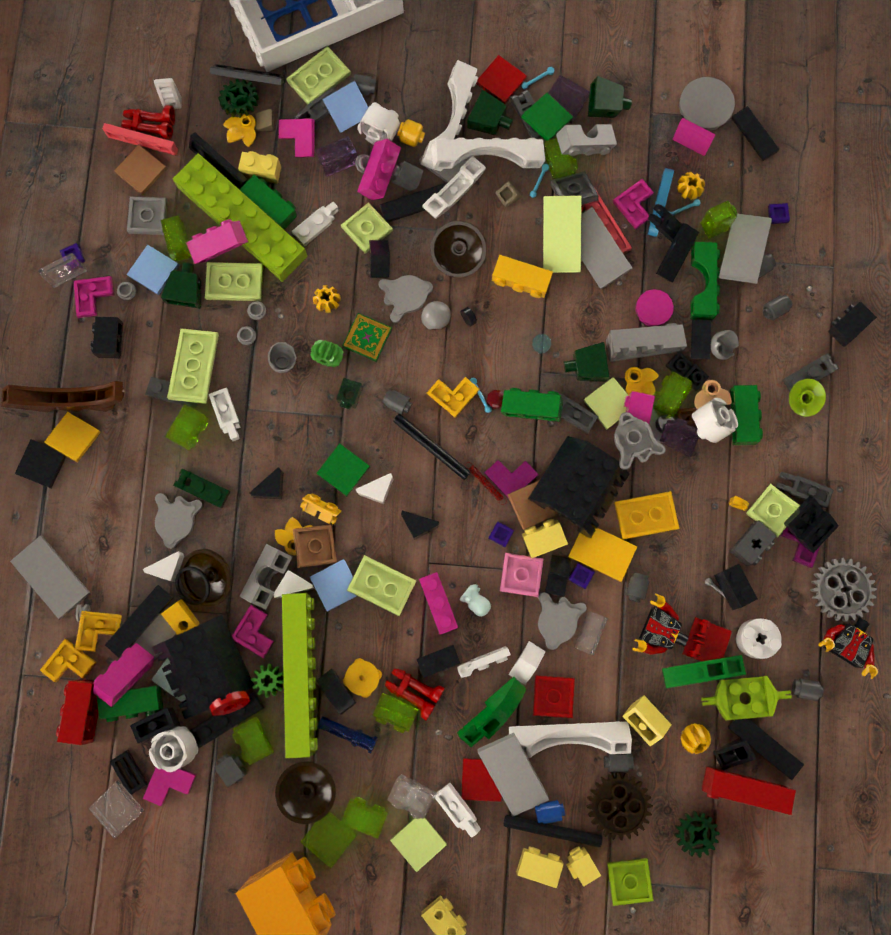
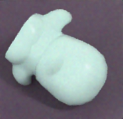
[459,584,491,617]

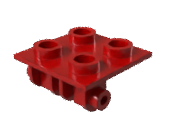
[682,617,732,662]

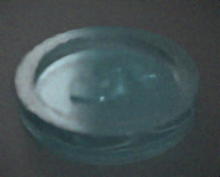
[532,334,551,353]

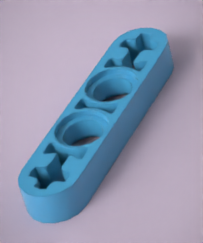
[647,168,674,237]

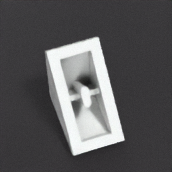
[356,473,393,504]
[143,551,184,582]
[273,570,315,599]
[508,641,546,685]

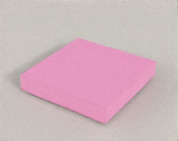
[500,553,544,597]

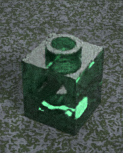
[336,378,363,409]

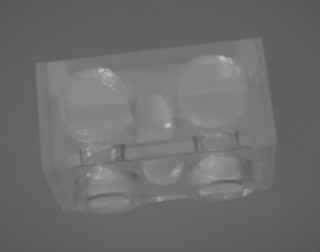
[387,775,437,819]

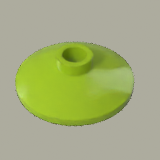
[789,379,826,417]

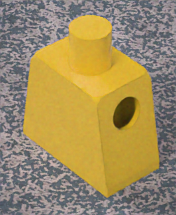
[161,599,200,635]

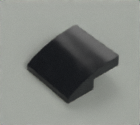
[784,496,839,553]

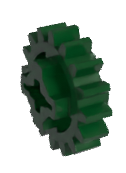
[218,79,259,118]
[674,811,720,858]

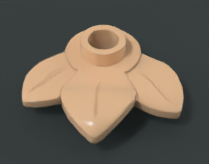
[694,380,732,409]

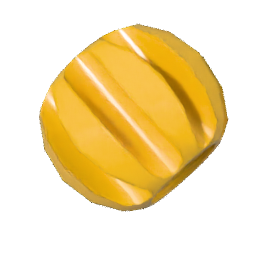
[677,172,705,200]
[313,285,341,313]
[680,723,711,754]

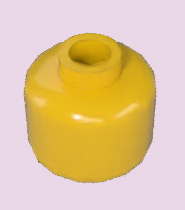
[397,119,425,147]

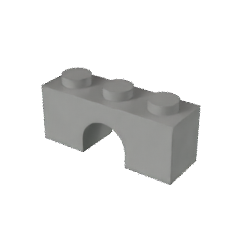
[556,124,617,156]
[239,544,292,610]

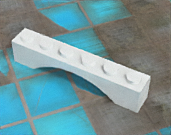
[420,60,478,171]
[432,138,545,169]
[509,722,632,758]

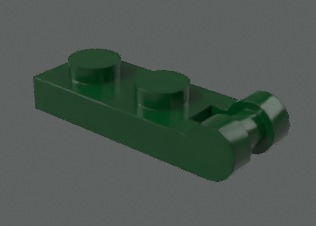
[173,469,230,509]

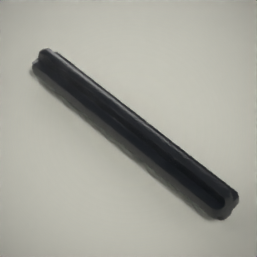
[393,414,470,480]
[503,815,602,847]

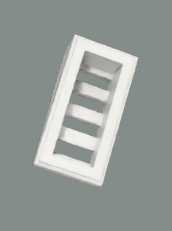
[154,78,182,110]

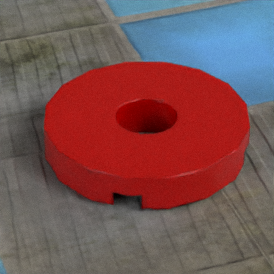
[209,691,250,716]

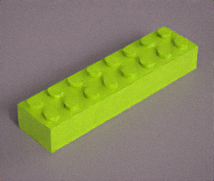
[173,153,308,282]
[282,593,318,758]

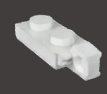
[292,202,339,247]
[209,388,241,441]
[457,646,511,678]
[434,783,481,838]

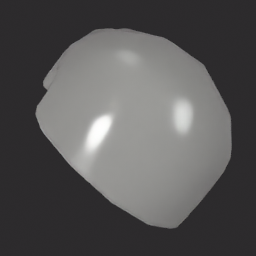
[421,301,451,330]
[711,330,739,360]
[268,342,297,373]

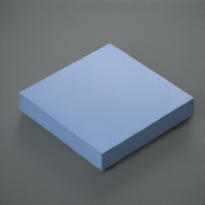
[322,81,368,133]
[127,245,180,295]
[310,559,357,612]

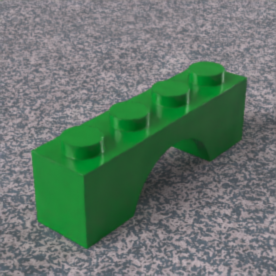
[690,242,720,320]

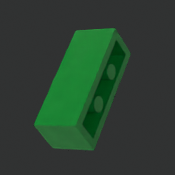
[240,175,297,230]
[730,385,763,445]
[501,388,563,422]
[97,685,164,722]

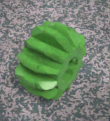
[311,340,344,367]
[251,664,284,698]

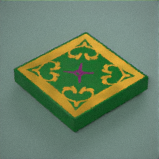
[342,313,392,362]

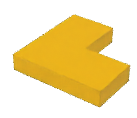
[427,377,480,418]
[75,611,122,652]
[40,639,97,682]

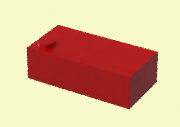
[702,766,796,815]

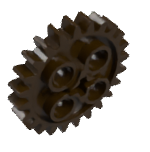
[586,772,653,841]

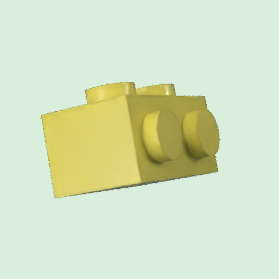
[238,151,281,184]
[522,519,568,558]
[622,695,671,746]
[516,846,564,888]
[566,846,601,887]
[421,895,467,935]

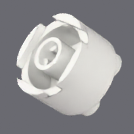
[358,102,400,145]
[692,398,738,443]
[736,618,782,659]
[149,726,198,772]

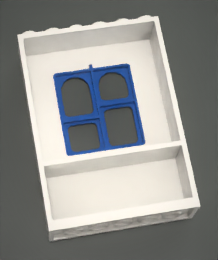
[229,0,404,72]

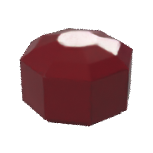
[487,390,503,409]

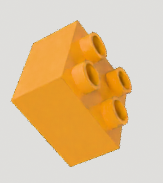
[235,852,336,935]

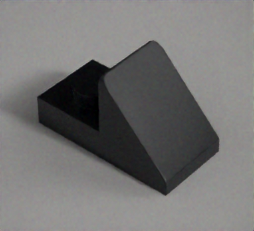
[545,555,571,597]

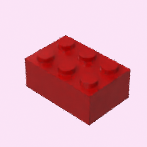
[56,679,99,745]

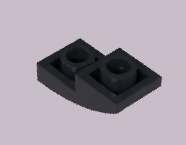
[691,319,711,359]
[665,352,709,391]
[316,668,356,715]

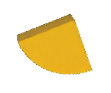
[729,496,749,511]

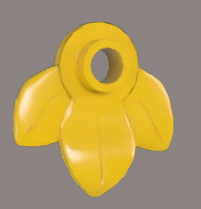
[223,114,256,147]
[625,367,659,396]
[275,517,312,556]

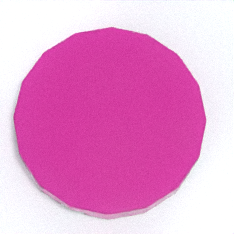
[635,289,674,326]

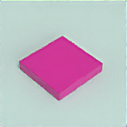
[672,118,715,156]

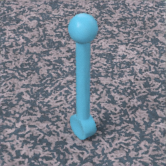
[521,67,554,89]
[530,164,549,198]
[669,199,701,215]
[470,378,492,413]

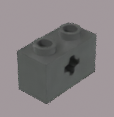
[729,520,777,566]

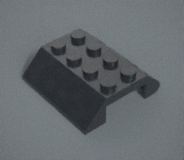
[528,436,629,538]
[152,615,254,719]

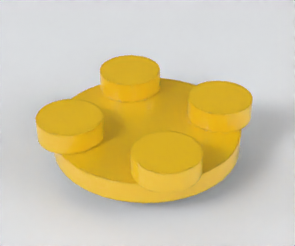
[343,658,382,698]

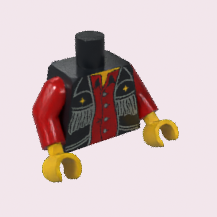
[633,593,689,655]
[818,618,878,679]

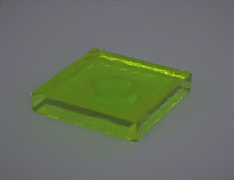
[300,811,357,868]

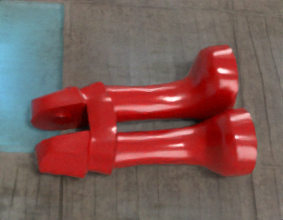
[121,105,175,140]
[385,668,445,721]

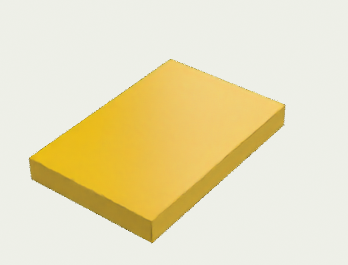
[614,491,680,540]
[568,528,637,582]

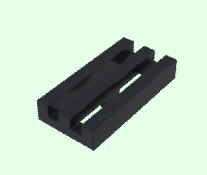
[110,750,148,796]

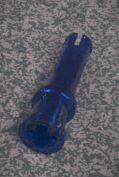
[317,716,378,754]

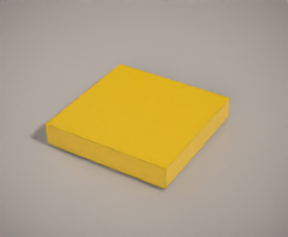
[44,412,100,463]

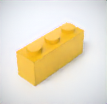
[492,254,553,298]

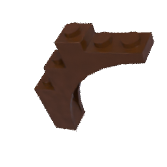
[1,381,125,412]

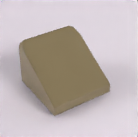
[255,109,274,132]
[495,181,523,207]

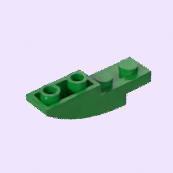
[662,655,746,688]
[457,677,527,747]

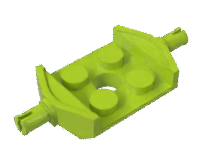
[701,676,792,720]

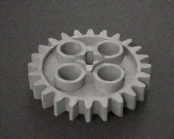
[810,558,877,622]

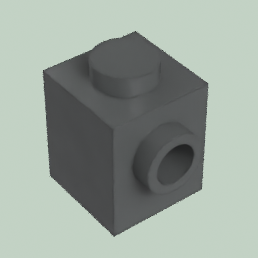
[392,161,423,191]
[214,754,248,788]

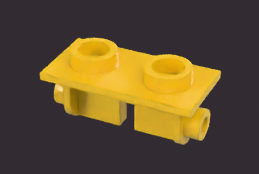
[300,494,342,525]

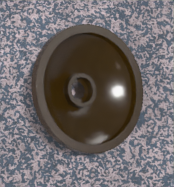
[430,221,487,277]
[180,549,233,606]
[275,761,336,824]

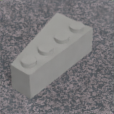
[606,323,687,362]

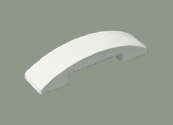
[422,156,486,219]

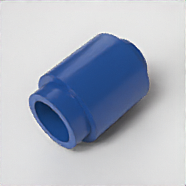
[535,800,565,824]

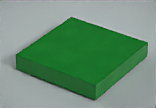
[521,93,573,142]
[316,443,370,497]

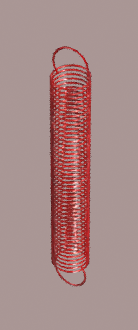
[465,462,507,505]

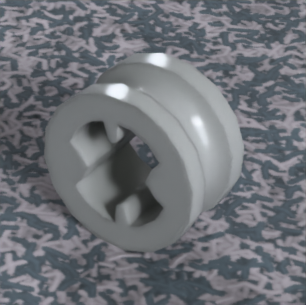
[76,604,91,622]

